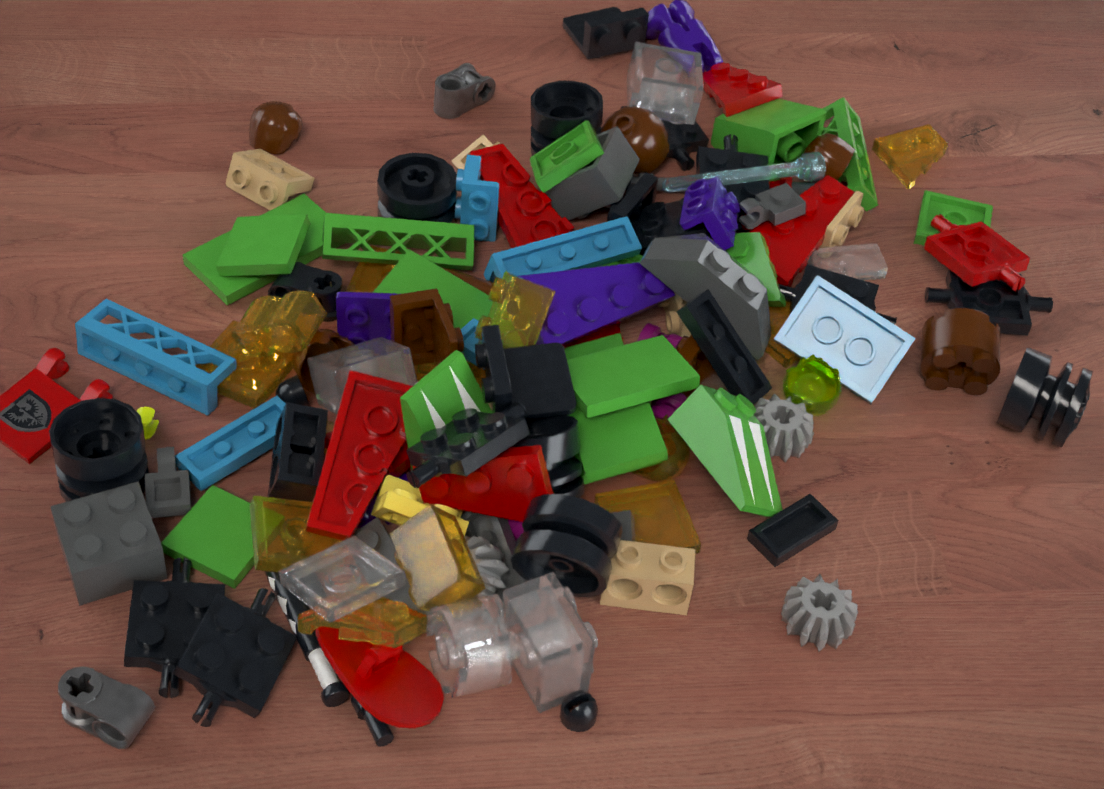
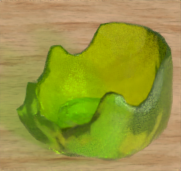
[782,354,842,417]

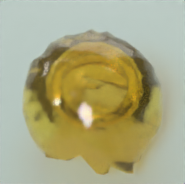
[632,414,690,483]

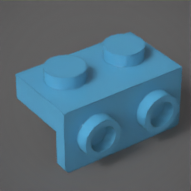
[455,155,500,242]

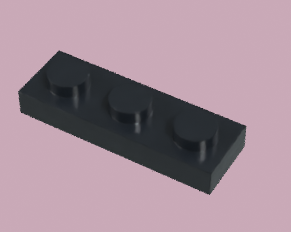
[676,289,773,405]

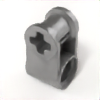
[433,63,496,119]
[58,666,155,749]

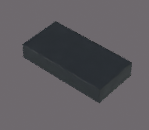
[747,494,839,567]

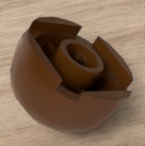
[600,106,670,174]

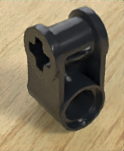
[268,261,343,322]

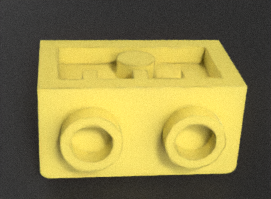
[371,475,469,545]

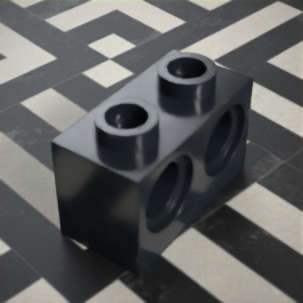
[267,402,328,506]

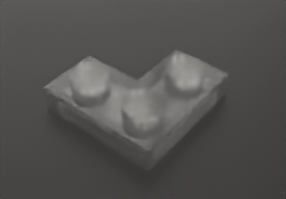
[808,243,888,280]

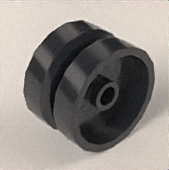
[377,152,457,223]
[511,494,623,597]

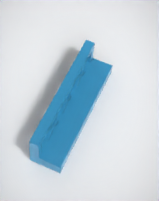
[483,216,642,286]
[75,299,237,416]

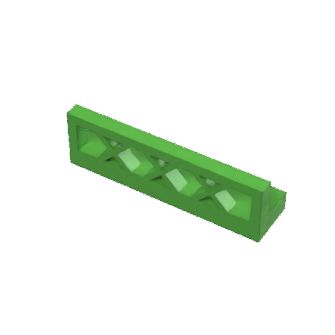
[821,97,878,212]
[322,213,474,270]

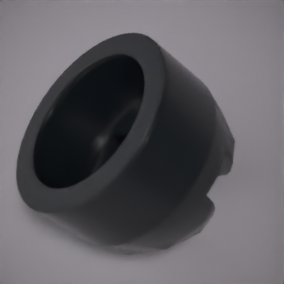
[276,375,309,406]
[560,690,598,732]

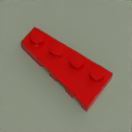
[469,143,575,248]

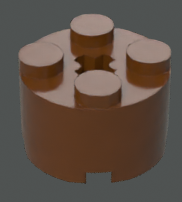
[921,308,1001,395]

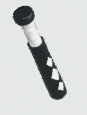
[264,555,350,707]

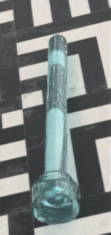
[662,152,826,192]

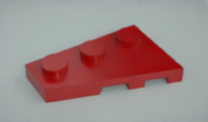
[699,63,783,117]
[412,445,553,522]

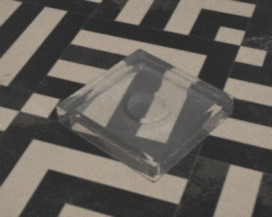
[279,536,406,623]

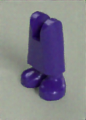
[646,0,723,79]

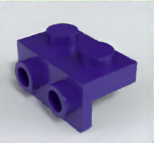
[680,176,740,250]

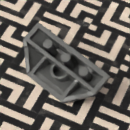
[640,233,772,360]

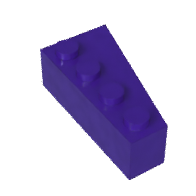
[497,262,675,346]

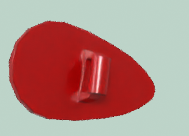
[314,609,444,729]

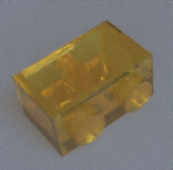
[390,504,486,618]

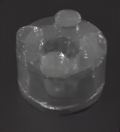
[426,594,520,698]

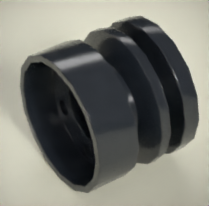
[531,81,603,156]
[996,347,1093,448]
[49,398,149,502]
[510,415,585,498]

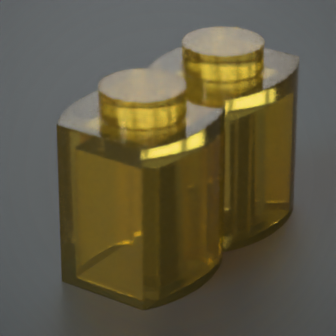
[231,291,327,358]

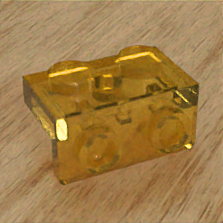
[474,270,556,349]

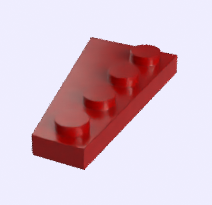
[750,175,855,287]
[306,370,413,542]

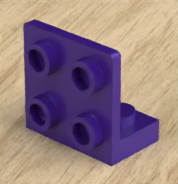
[336,292,398,354]

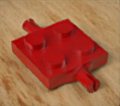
[924,214,1030,291]

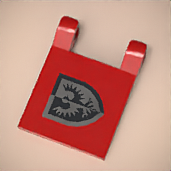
[0,348,113,465]

